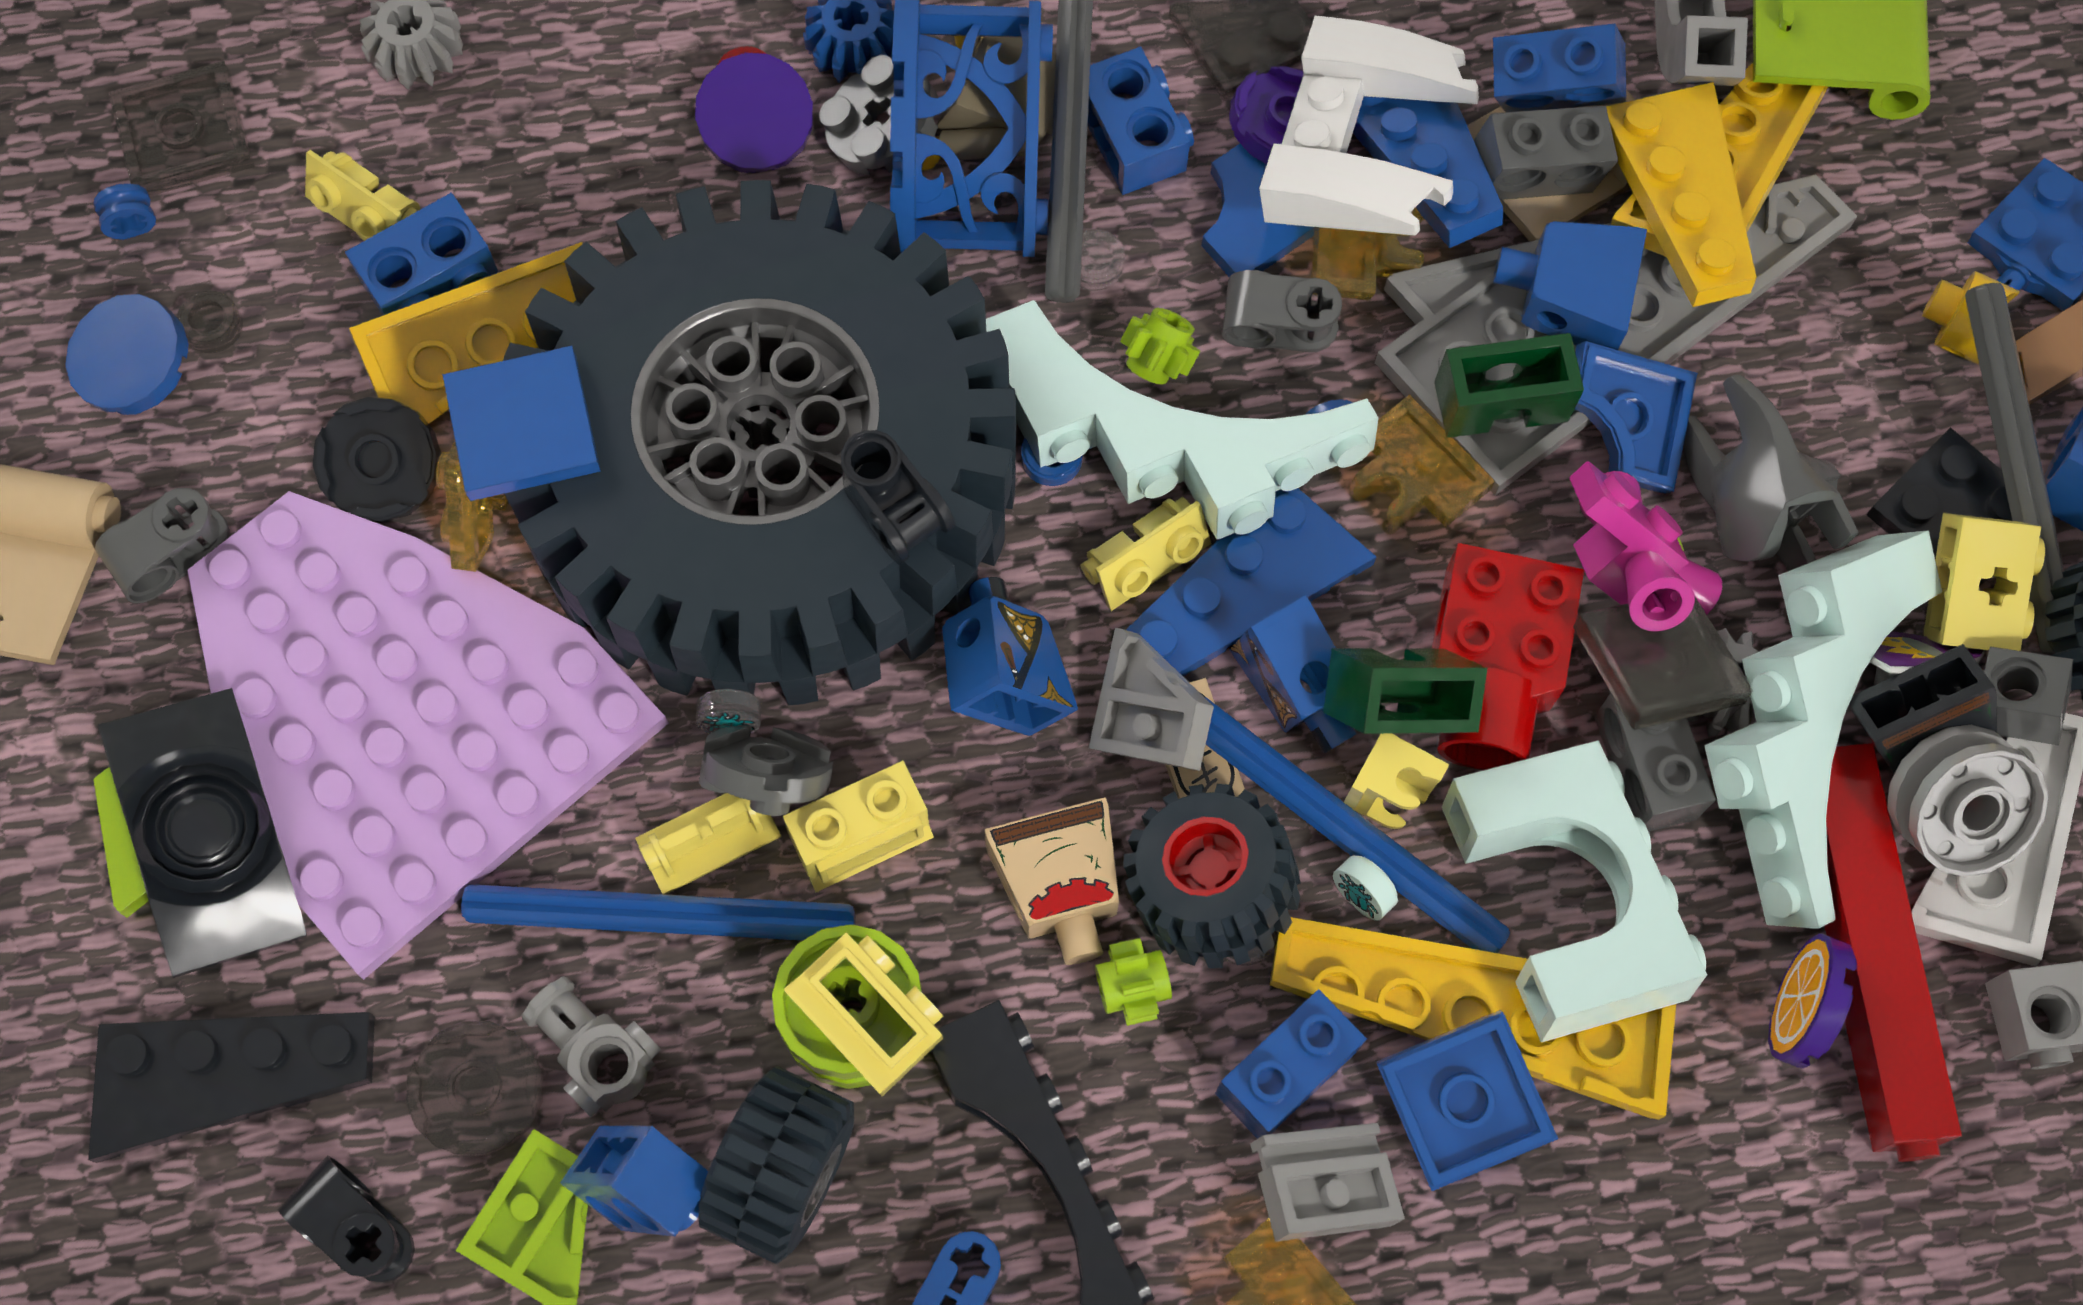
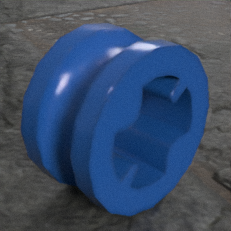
[93,183,156,240]

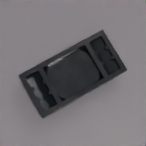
[98,688,307,978]

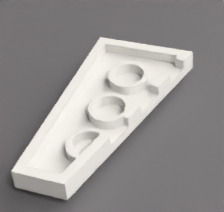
[1911,713,2083,967]

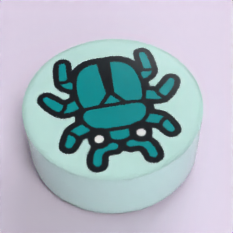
[1333,855,1398,921]

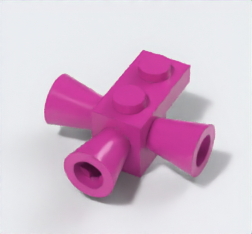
[1569,461,1722,631]

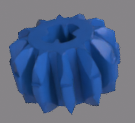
[803,0,894,83]

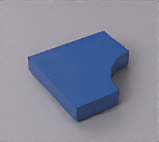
[1201,144,1324,278]
[1575,341,1697,494]

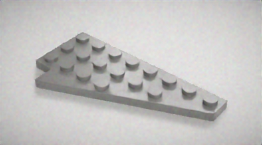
[1375,175,1857,495]

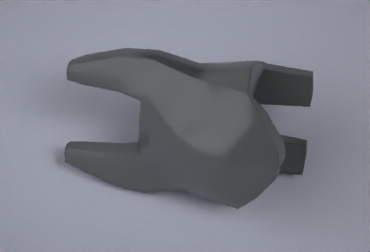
[1683,375,1859,571]

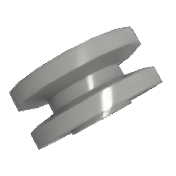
[1887,725,2049,877]

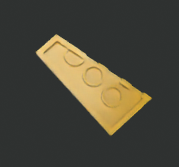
[1606,82,1757,307]
[349,242,583,423]

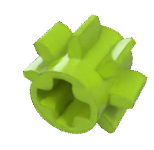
[1120,308,1201,385]
[1095,938,1172,1026]

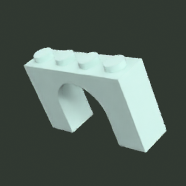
[1441,740,1707,1043]

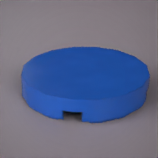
[65,294,189,415]

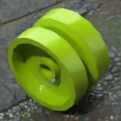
[772,924,922,1089]

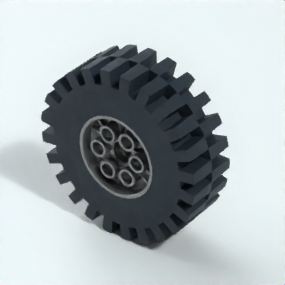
[503,180,1016,707]

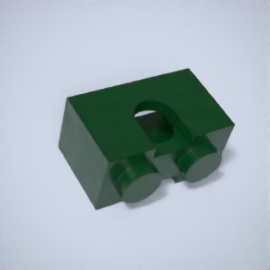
[1434,333,1584,438]
[1323,648,1488,734]

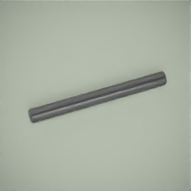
[1045,0,1093,303]
[1965,283,2064,653]

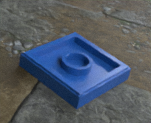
[442,346,601,501]
[1376,1010,1558,1191]

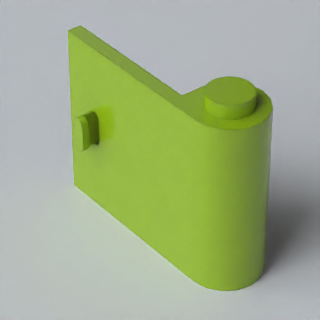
[1753,0,1930,120]

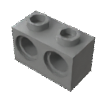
[1985,961,2083,1069]

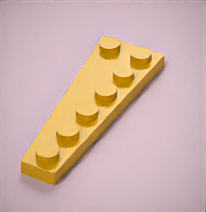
[1611,25,1828,256]
[1269,917,1676,1120]

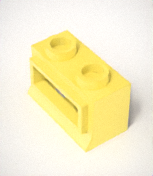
[783,761,934,892]
[783,932,943,1096]

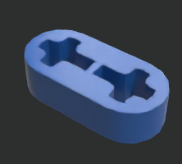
[912,1231,1001,1305]

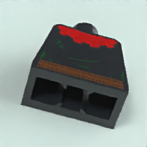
[1849,644,1998,774]

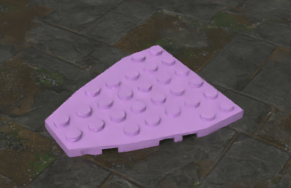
[187,491,668,979]

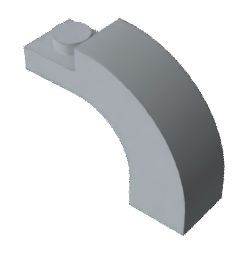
[1655,0,1748,86]

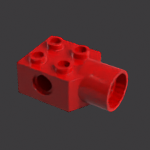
[1432,543,1584,771]

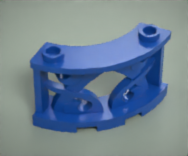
[890,0,1053,257]

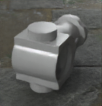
[522,976,661,1117]

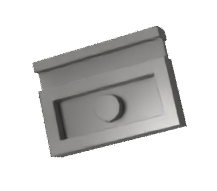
[1250,1123,1405,1242]

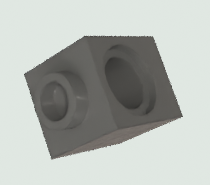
[1983,646,2073,746]

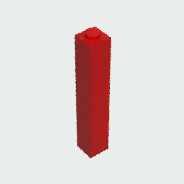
[1825,743,1962,1162]

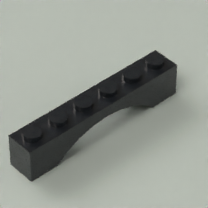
[930,1000,1154,1305]

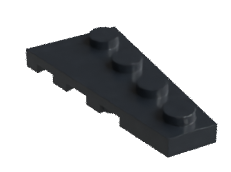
[88,1012,375,1163]

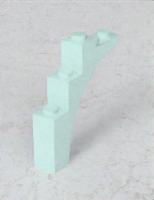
[986,300,1379,540]
[1704,530,1942,929]

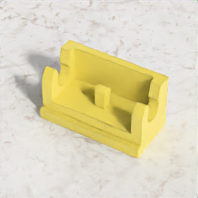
[1343,733,1449,829]

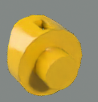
[1922,271,2020,365]

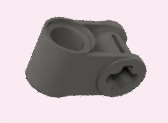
[1222,270,1342,352]
[95,488,230,603]

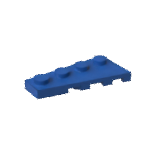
[1353,96,1503,248]
[1126,488,1376,676]

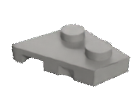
[1089,628,1214,771]

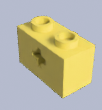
[1924,513,2045,651]

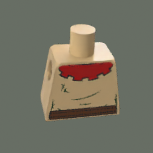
[985,797,1119,965]

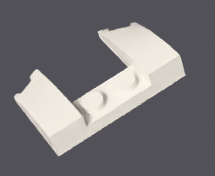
[1259,16,1479,236]

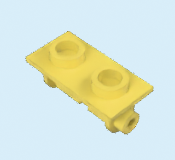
[305,150,420,241]
[1080,497,1211,611]
[635,793,781,895]

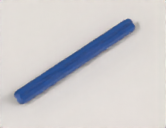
[1205,697,1510,953]
[461,884,856,940]

